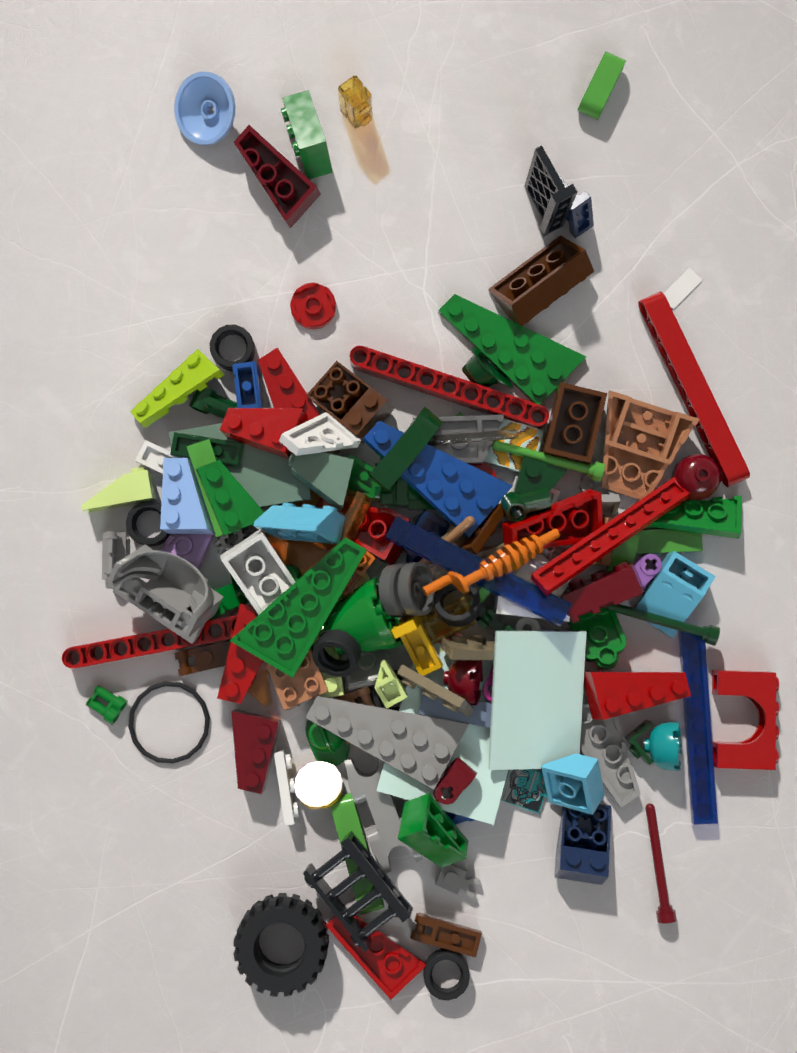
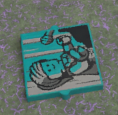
[501,769,547,813]

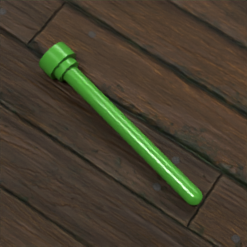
[492,441,605,482]

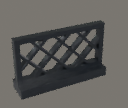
[524,145,578,237]

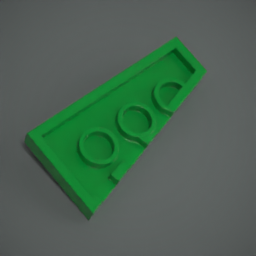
[649,495,742,539]

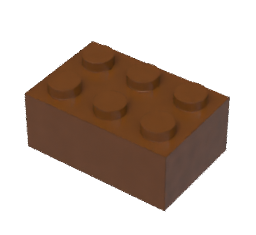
[542,382,607,464]

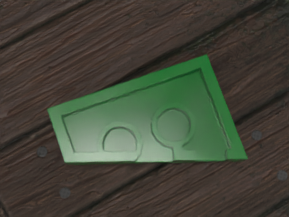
[196,460,264,537]

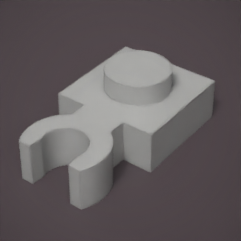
[435,864,481,898]

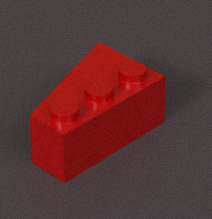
[220,408,308,459]

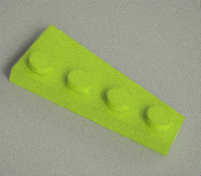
[130,349,224,428]

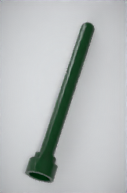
[605,604,720,646]

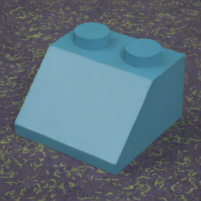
[541,754,605,815]

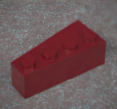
[234,125,321,228]

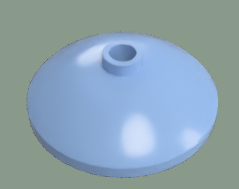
[174,72,236,145]

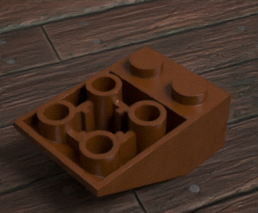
[306,361,393,445]

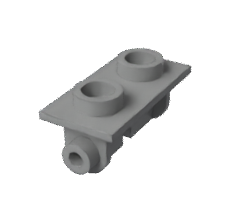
[102,531,127,580]

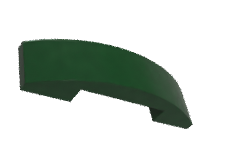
[368,407,443,491]

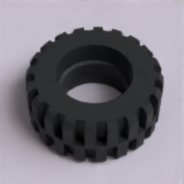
[233,893,329,997]

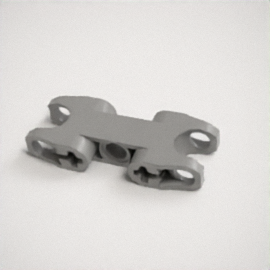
[344,757,423,873]

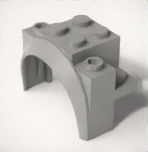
[106,545,224,644]

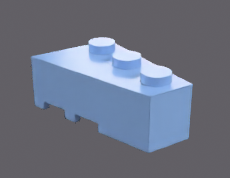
[160,458,215,534]

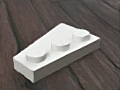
[279,412,361,456]

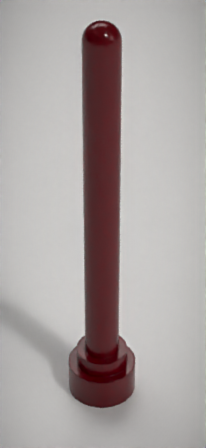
[645,803,677,924]

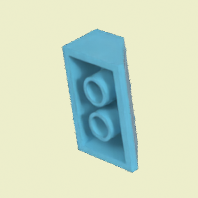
[253,503,345,545]

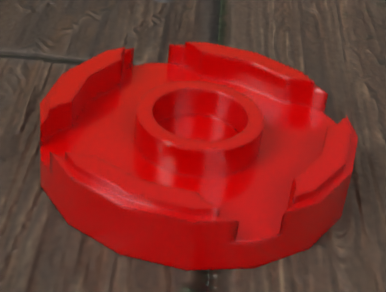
[290,282,336,330]

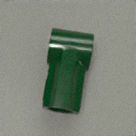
[189,387,237,419]
[501,487,552,522]

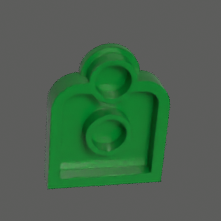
[567,608,626,670]

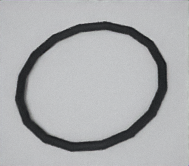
[128,681,210,764]

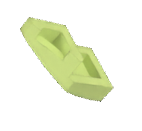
[375,659,408,709]

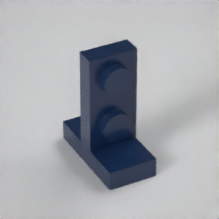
[559,176,594,239]

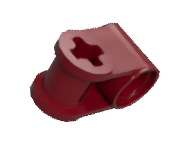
[433,757,477,805]

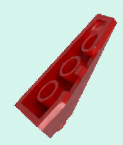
[316,498,410,565]

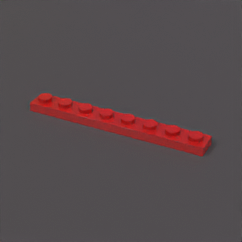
[531,477,691,596]

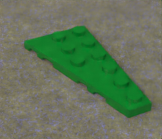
[438,294,587,405]
[229,537,367,678]

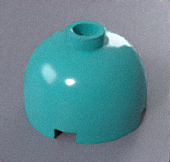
[645,722,682,771]

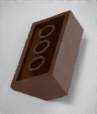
[488,235,595,326]

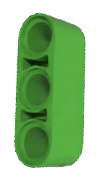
[577,51,626,120]

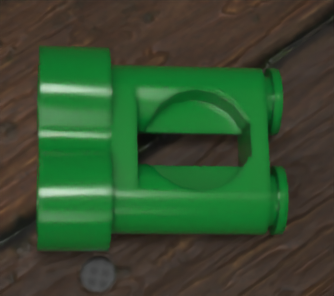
[86,685,128,725]

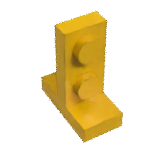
[391,615,443,676]

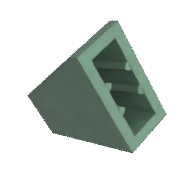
[288,452,354,510]

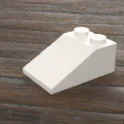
[220,529,295,615]

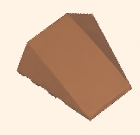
[601,390,700,500]

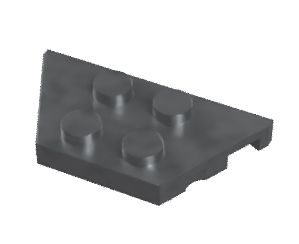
[413,415,504,464]

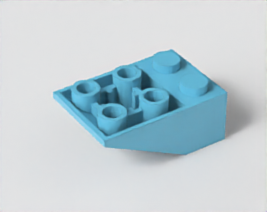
[634,551,716,638]

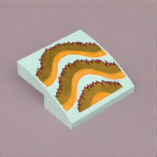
[484,419,545,473]

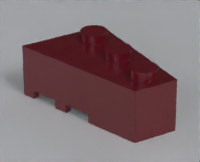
[561,561,644,623]
[231,709,281,794]

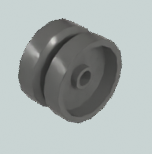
[379,562,435,618]

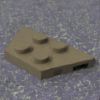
[441,635,495,660]

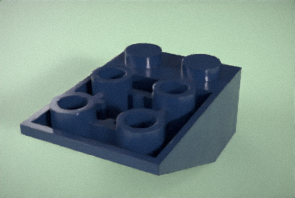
[554,804,611,885]

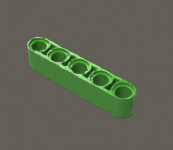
[330,792,384,915]

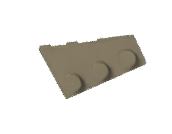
[397,664,474,718]

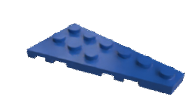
[362,421,512,538]

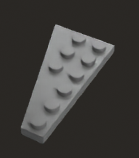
[580,661,641,808]
[305,696,469,789]

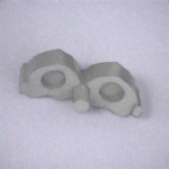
[578,457,599,492]

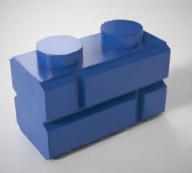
[232,362,264,408]

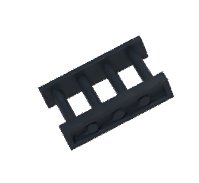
[303,831,413,952]

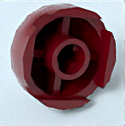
[672,454,721,501]
[443,660,483,705]

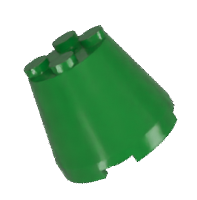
[324,577,403,655]

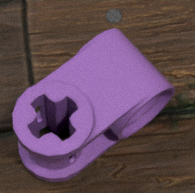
[634,554,662,588]

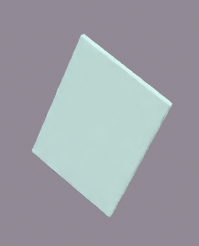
[488,631,586,770]

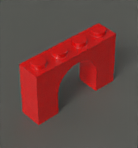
[711,670,779,770]

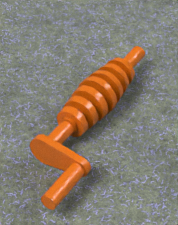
[422,528,560,596]

